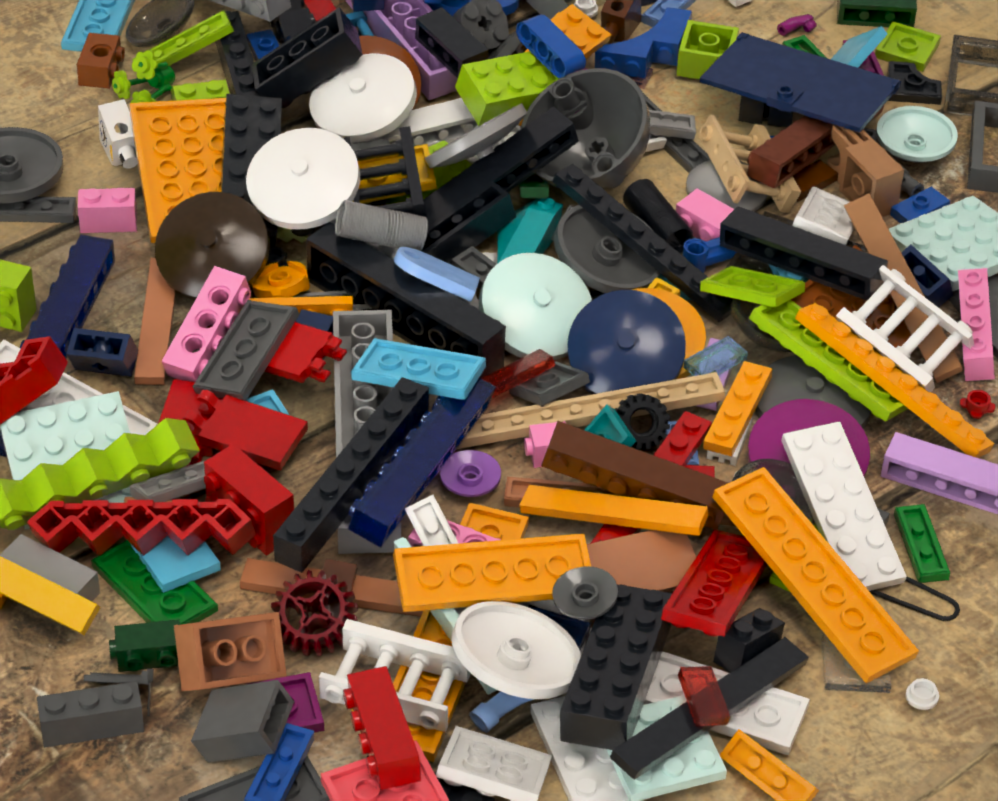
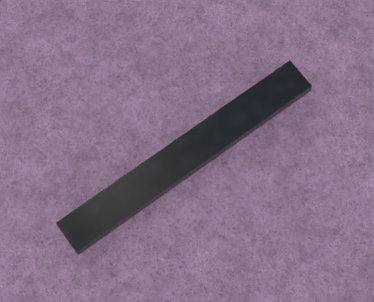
[610,637,809,780]

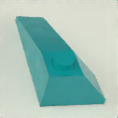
[497,197,563,264]

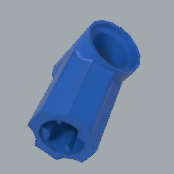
[682,237,737,273]

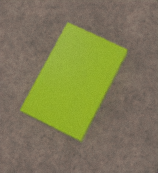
[700,266,805,308]

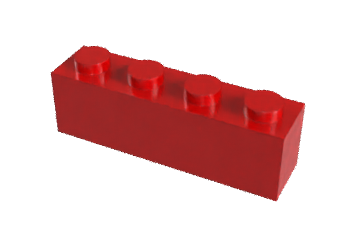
[343,666,421,790]

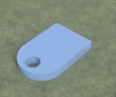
[394,247,480,302]

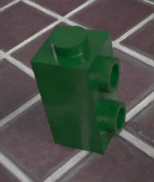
[109,619,180,672]

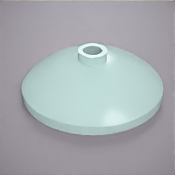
[876,106,958,163]

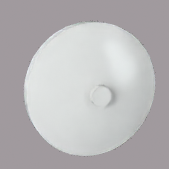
[309,53,417,143]
[246,128,360,230]
[451,601,581,699]

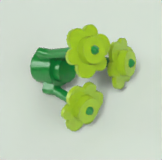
[112,50,175,103]

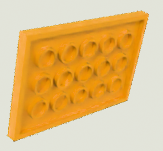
[129,98,226,243]

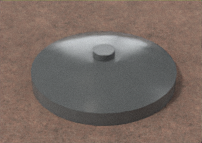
[0,127,64,203]
[554,205,660,293]
[755,355,871,429]

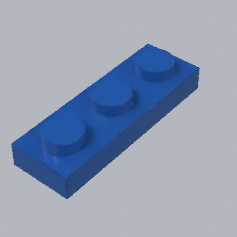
[244,723,315,801]

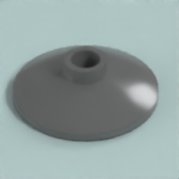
[552,566,618,620]

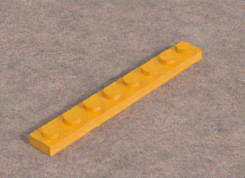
[795,303,995,458]

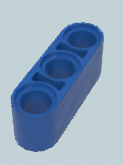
[516,14,586,78]

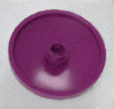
[747,399,870,507]

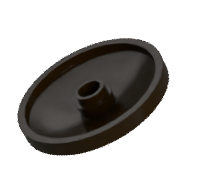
[155,192,270,300]

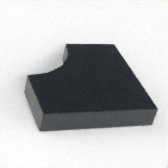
[887,61,942,105]

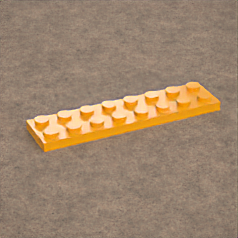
[712,467,919,684]

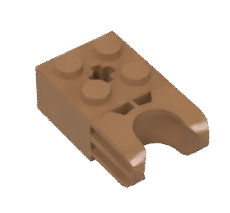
[827,124,904,217]

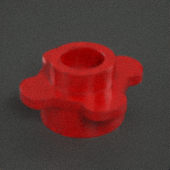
[960,390,996,419]

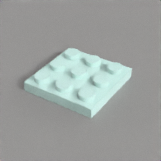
[606,694,727,801]

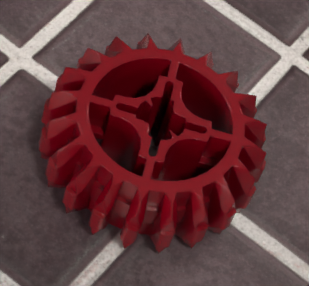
[271,570,358,657]

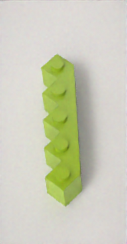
[0,418,200,530]

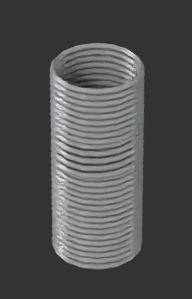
[335,200,428,251]

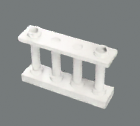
[836,265,974,392]
[319,619,471,732]

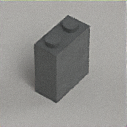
[191,680,294,763]

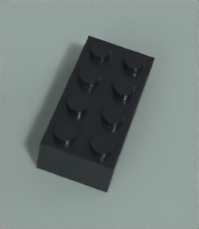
[252,7,363,109]

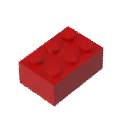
[204,444,294,556]

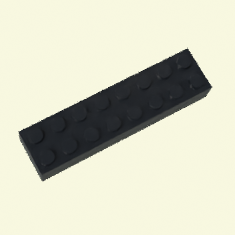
[306,222,506,387]

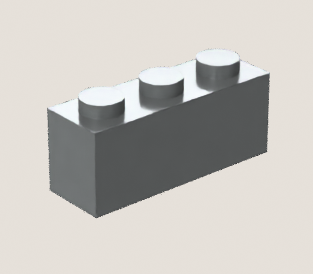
[37,681,144,748]

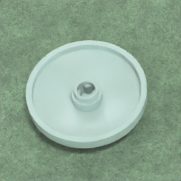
[479,253,592,362]

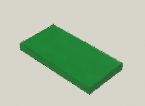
[91,540,218,624]

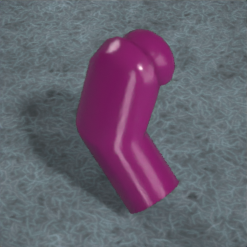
[777,14,817,36]

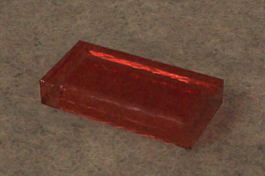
[678,666,731,726]

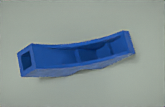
[595,7,692,80]

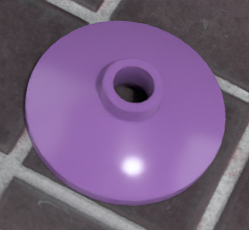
[440,450,501,497]

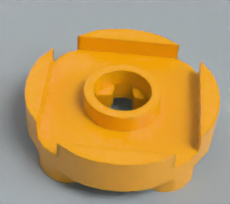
[252,261,310,298]

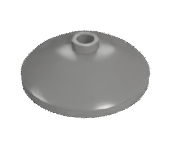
[686,160,767,212]

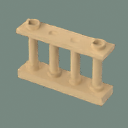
[698,115,801,213]

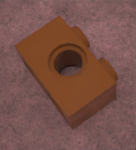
[76,33,125,89]

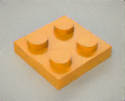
[550,4,612,59]

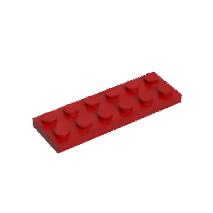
[661,530,767,637]

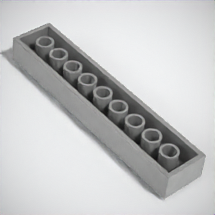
[333,310,401,554]

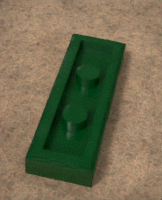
[518,179,549,199]

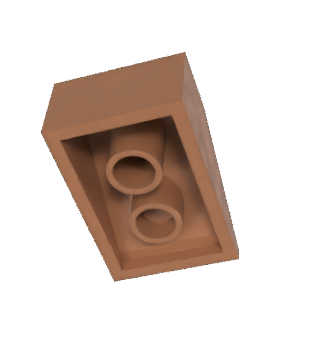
[174,612,287,691]

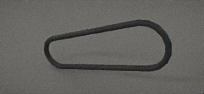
[869,577,960,621]

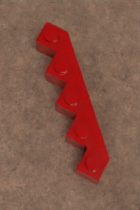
[0,336,68,424]
[27,499,256,556]

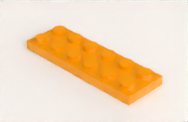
[393,534,591,612]

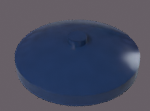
[567,290,686,394]

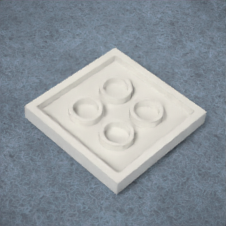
[436,726,552,801]

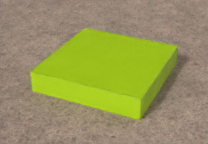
[875,22,941,72]

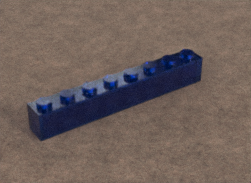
[348,378,496,548]

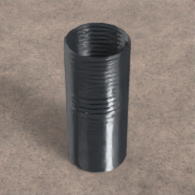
[623,179,693,253]

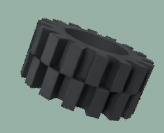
[615,394,670,449]

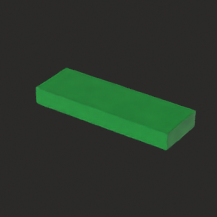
[894,504,950,583]

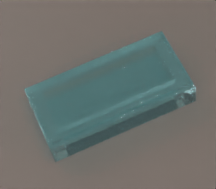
[684,336,748,376]

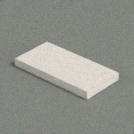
[792,187,854,245]

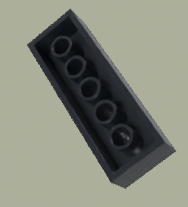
[220,94,282,247]
[560,584,673,750]

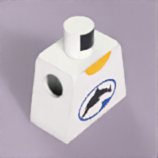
[98,99,138,169]

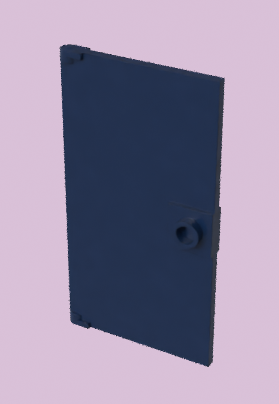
[700,32,901,133]

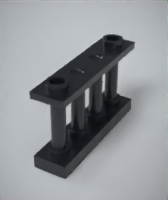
[344,126,426,217]

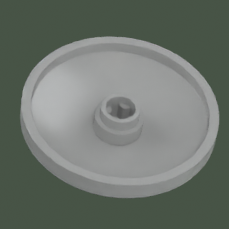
[424,103,527,168]

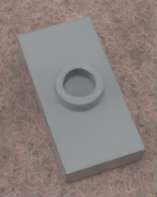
[649,110,696,140]

